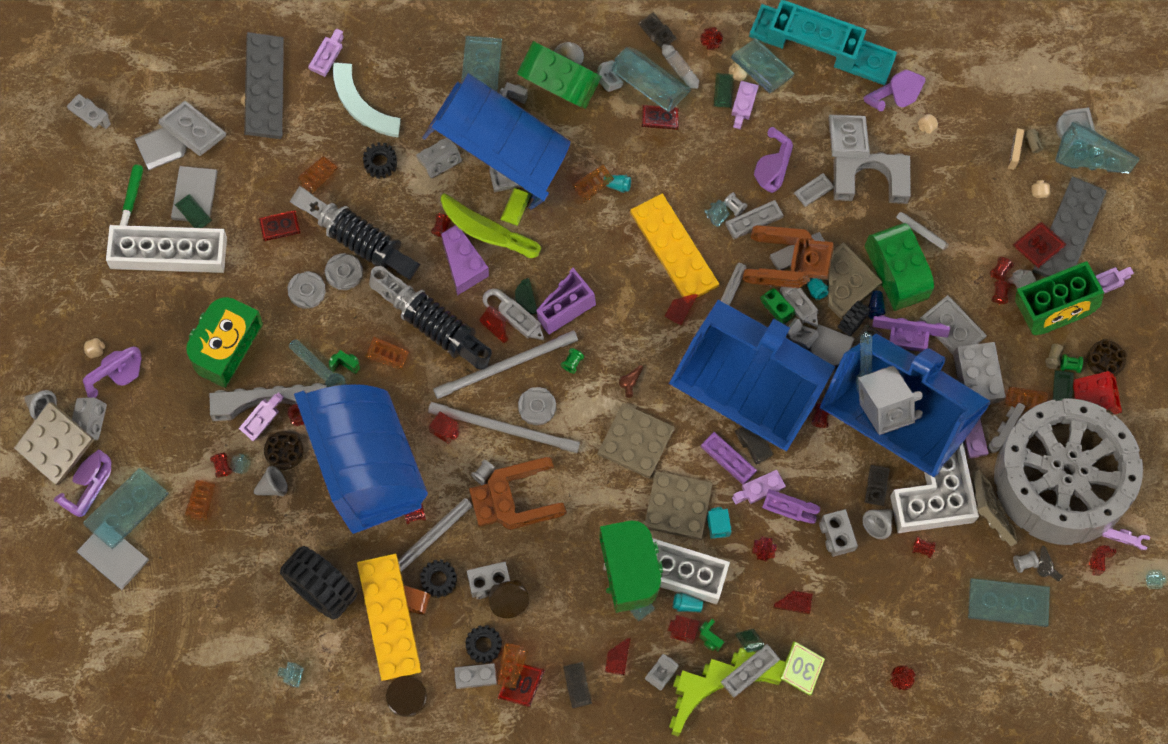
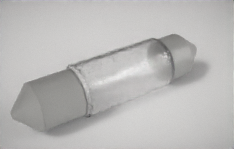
[662,44,699,89]

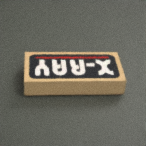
[1008,128,1024,170]

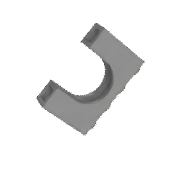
[834,153,911,204]

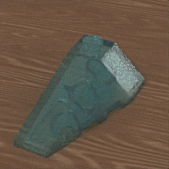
[1055,122,1139,173]

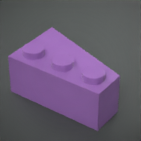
[442,225,489,296]
[536,268,596,334]

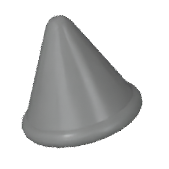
[554,42,584,65]
[24,390,57,420]
[254,466,288,496]
[863,509,893,539]

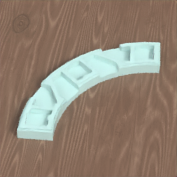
[333,63,401,137]

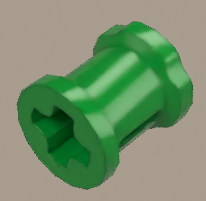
[560,348,584,374]
[1060,354,1083,373]

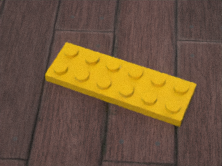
[630,193,719,304]
[357,554,422,681]

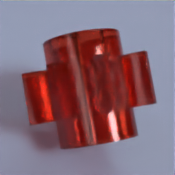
[700,27,723,50]
[752,536,777,562]
[890,665,916,690]

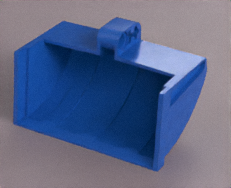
[422,73,571,210]
[669,300,835,452]
[820,333,990,477]
[294,385,428,534]

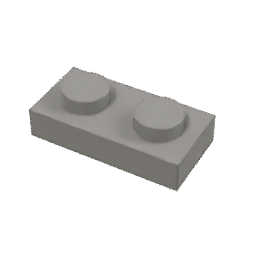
[454,663,497,689]

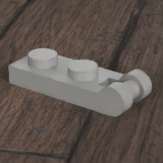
[988,403,1026,453]

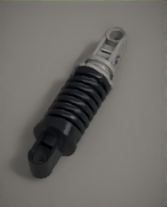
[289,186,421,280]
[369,266,492,370]

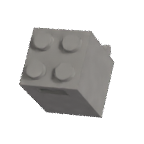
[858,366,922,435]

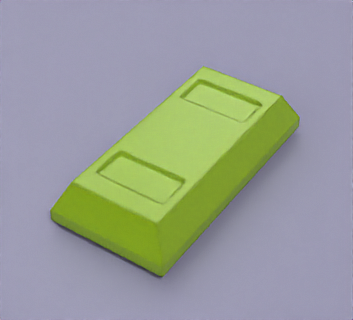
[500,187,531,226]

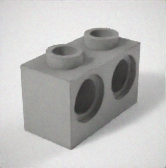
[819,509,858,557]
[467,562,510,599]

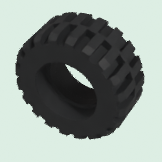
[280,546,357,620]

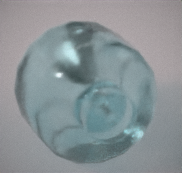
[229,454,251,474]
[1146,570,1166,589]

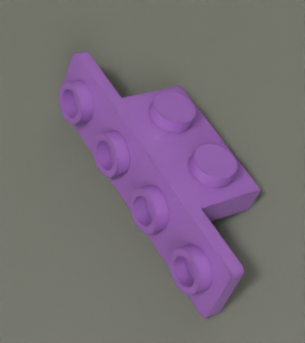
[872,315,950,352]

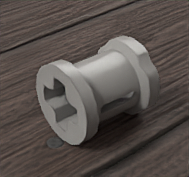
[722,192,747,217]
[471,460,496,485]
[1013,551,1039,573]

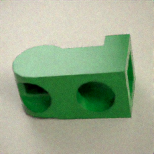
[760,288,795,324]

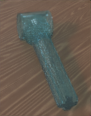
[856,332,872,393]
[289,339,347,387]

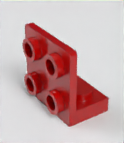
[1072,371,1122,414]

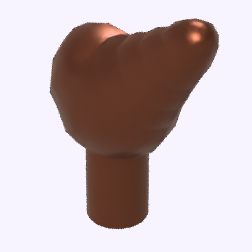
[619,365,643,398]

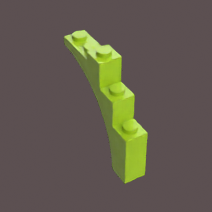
[669,648,785,736]

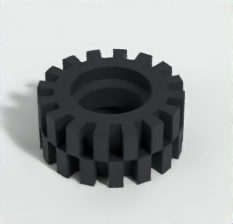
[363,142,397,179]
[838,300,871,337]
[420,559,457,598]
[465,625,502,664]

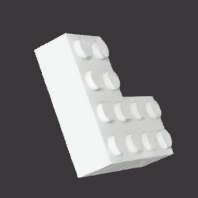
[890,443,979,533]

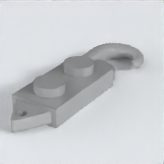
[770,286,818,327]
[483,289,544,340]

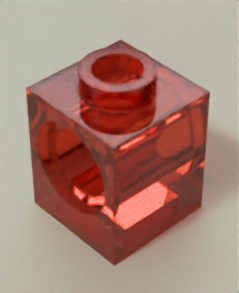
[429,411,460,444]
[668,615,700,644]

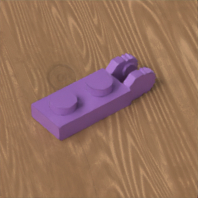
[762,489,820,524]

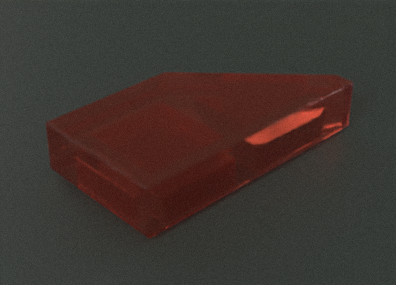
[664,294,698,326]
[479,305,508,343]
[773,590,813,614]
[605,638,630,676]

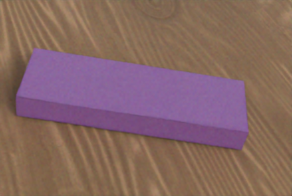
[701,432,757,485]

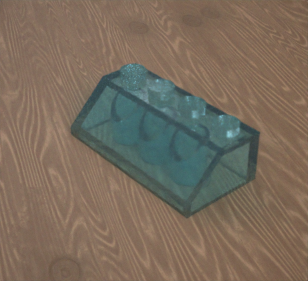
[612,47,691,112]

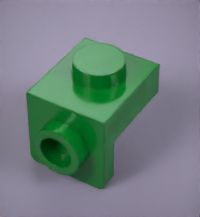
[329,350,360,374]
[699,619,724,652]

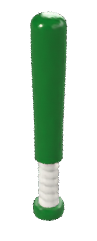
[120,164,144,226]

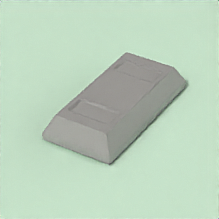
[794,173,834,207]

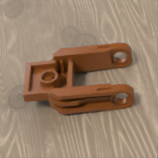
[742,225,834,288]
[469,457,567,530]

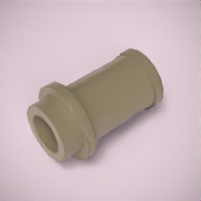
[1024,129,1043,153]
[1045,344,1063,369]

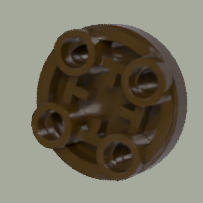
[1087,339,1127,376]
[264,431,303,470]
[489,580,529,618]
[386,676,427,717]

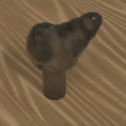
[1037,545,1063,582]

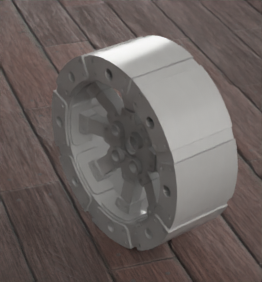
[994,399,1143,545]

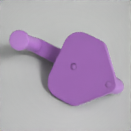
[864,70,925,111]
[754,127,793,193]
[83,346,142,398]
[54,450,111,517]

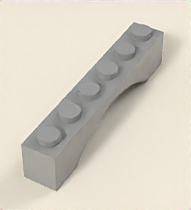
[210,383,327,421]

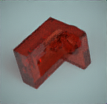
[1089,545,1116,576]

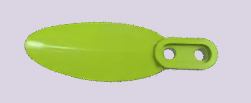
[441,193,541,258]

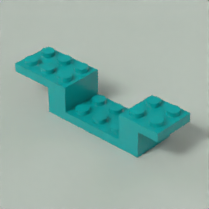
[749,0,897,85]

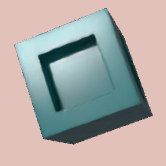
[707,507,732,539]

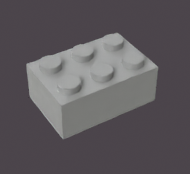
[953,342,1006,404]

